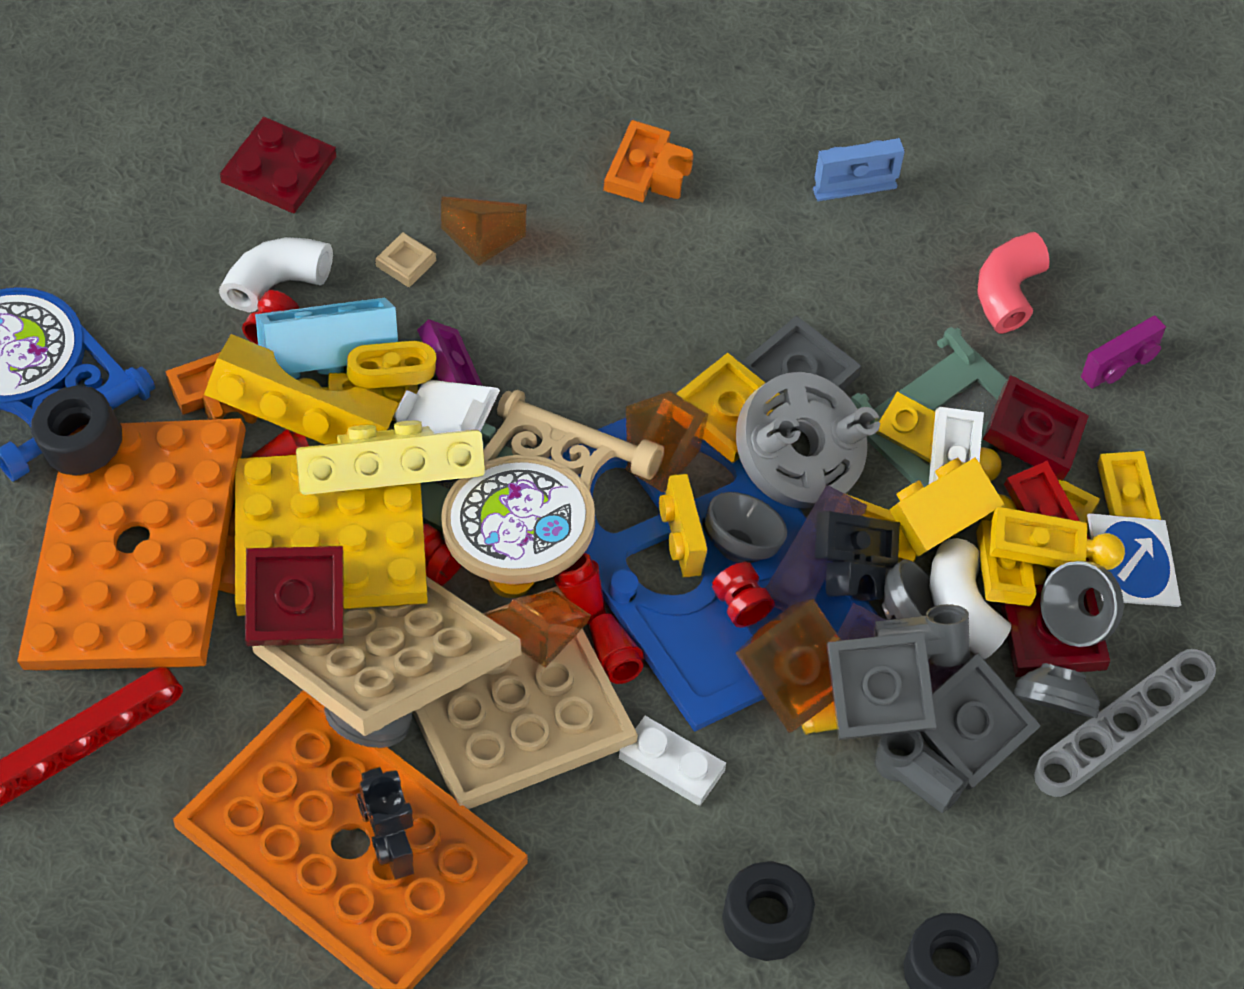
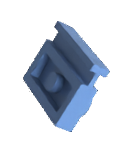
[813,138,904,202]

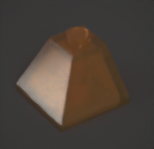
[736,599,841,733]

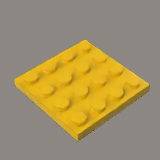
[235,455,428,616]

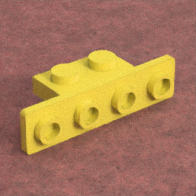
[296,420,485,495]

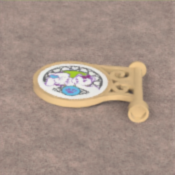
[441,390,664,584]

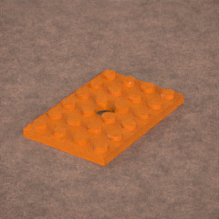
[17,418,246,670]
[173,690,528,989]

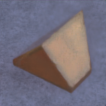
[441,196,527,266]
[625,391,708,492]
[484,590,591,668]

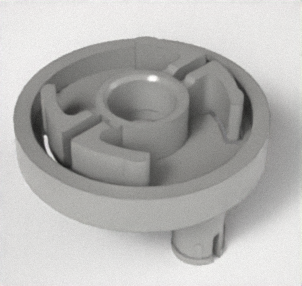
[736,372,880,508]

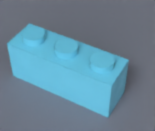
[255,298,398,379]

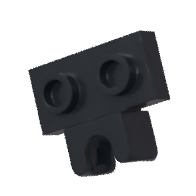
[815,511,900,601]
[356,767,414,880]

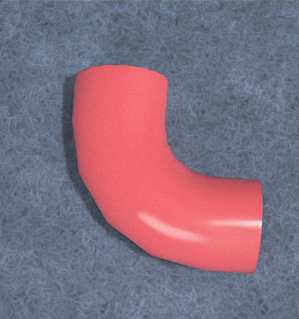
[977,232,1050,334]

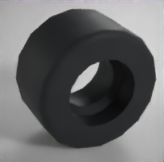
[31,385,122,476]
[722,861,815,961]
[904,913,999,989]

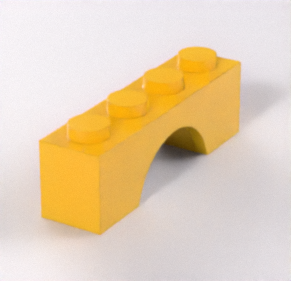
[204,334,399,445]

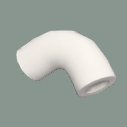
[219,237,333,313]
[929,538,1011,659]

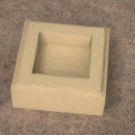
[376,232,436,287]

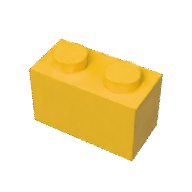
[889,457,1005,557]

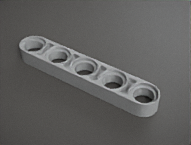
[1034,649,1216,797]

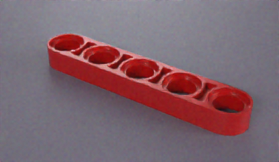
[0,667,183,807]

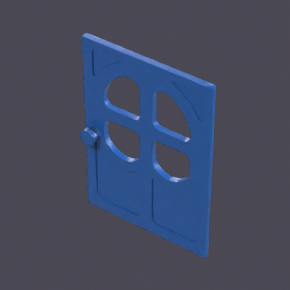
[547,400,882,732]

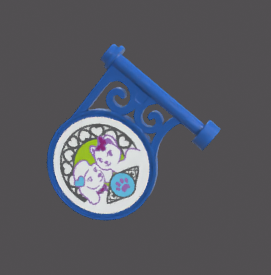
[0,288,155,482]

